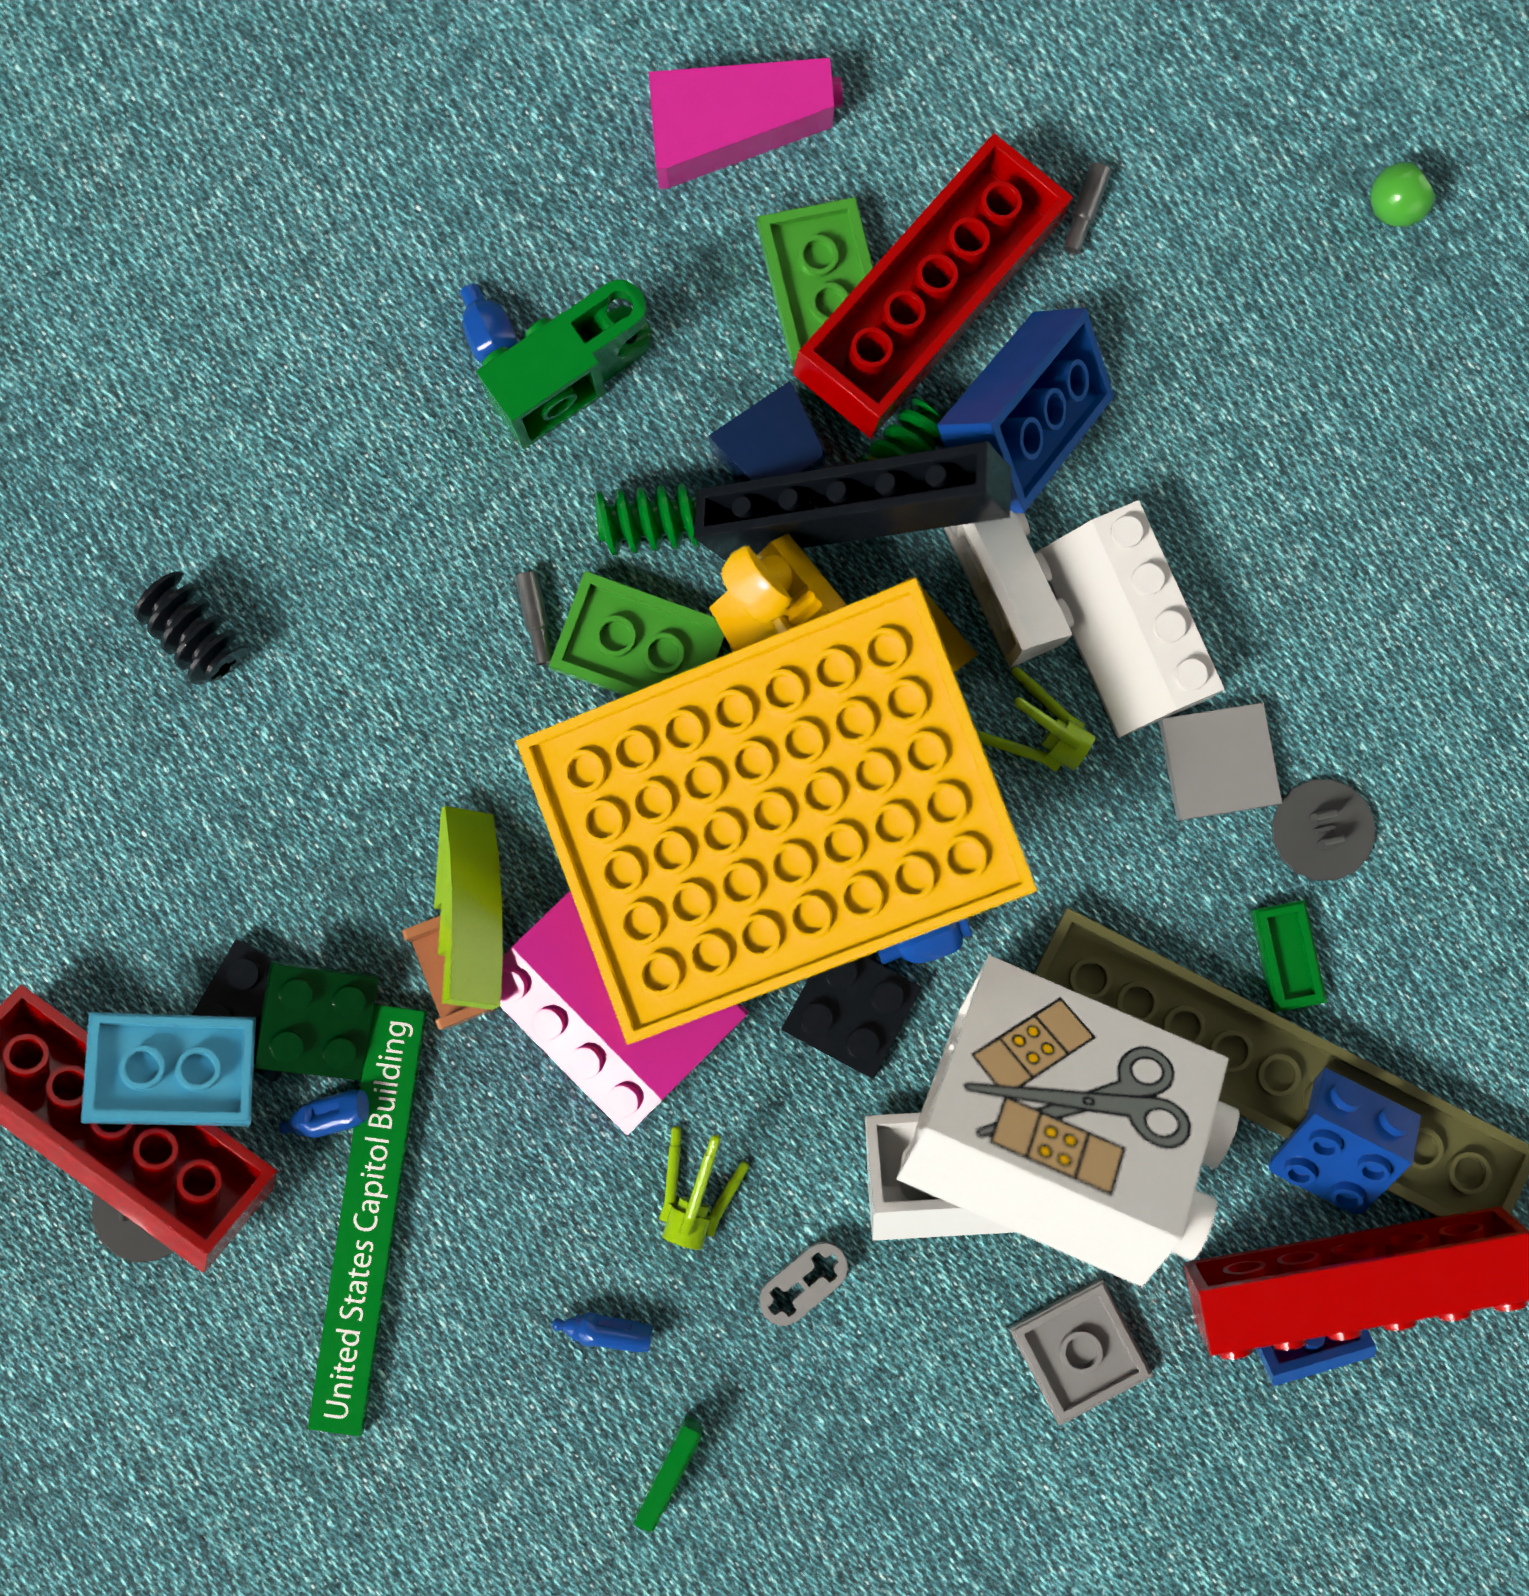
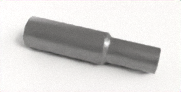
[1063,162,1111,255]
[515,571,553,666]

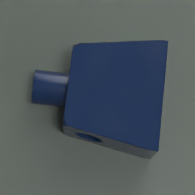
[709,381,826,482]

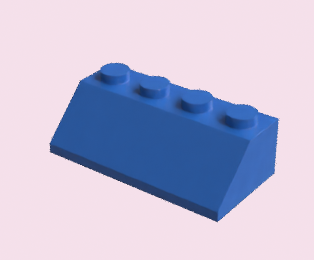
[937,308,1114,513]

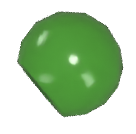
[1370,162,1436,227]

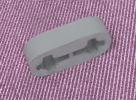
[759,1240,848,1326]

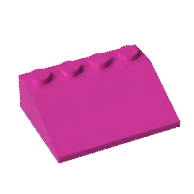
[500,891,749,1135]

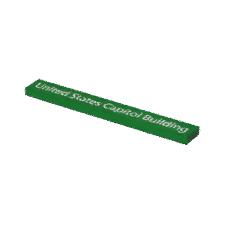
[308,1004,427,1436]

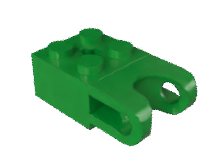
[476,279,651,450]

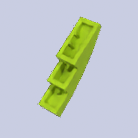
[434,806,503,1010]

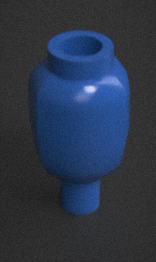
[460,283,518,364]
[877,918,972,964]

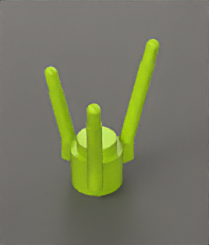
[976,666,1096,772]
[659,1125,749,1250]

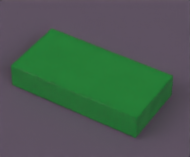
[1250,900,1327,1012]
[633,1415,703,1533]

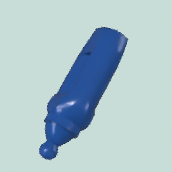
[279,1089,369,1138]
[552,1312,653,1352]

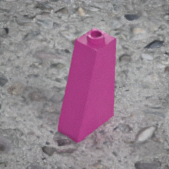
[649,58,843,189]

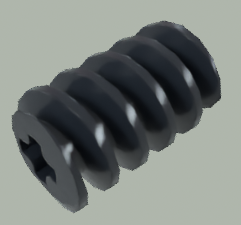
[134,571,250,685]

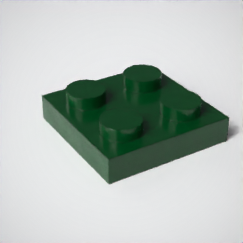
[254,960,379,1081]

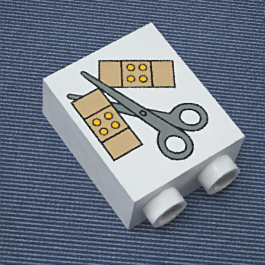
[897,955,1239,1287]

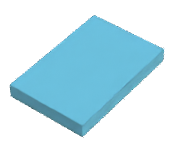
[81,1012,256,1126]

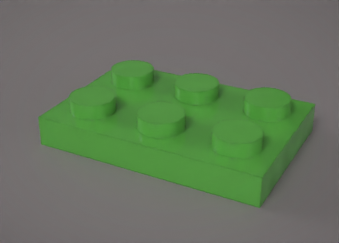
[756,197,873,367]
[549,571,725,696]

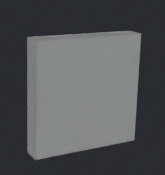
[1159,702,1282,821]
[1007,1278,1153,1426]

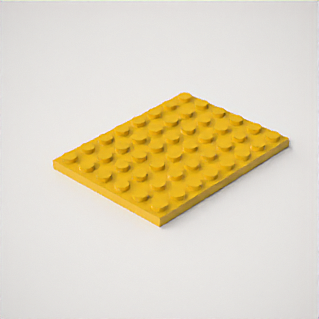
[516,578,1038,1045]

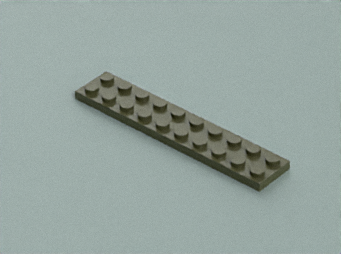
[1032,908,1529,1217]

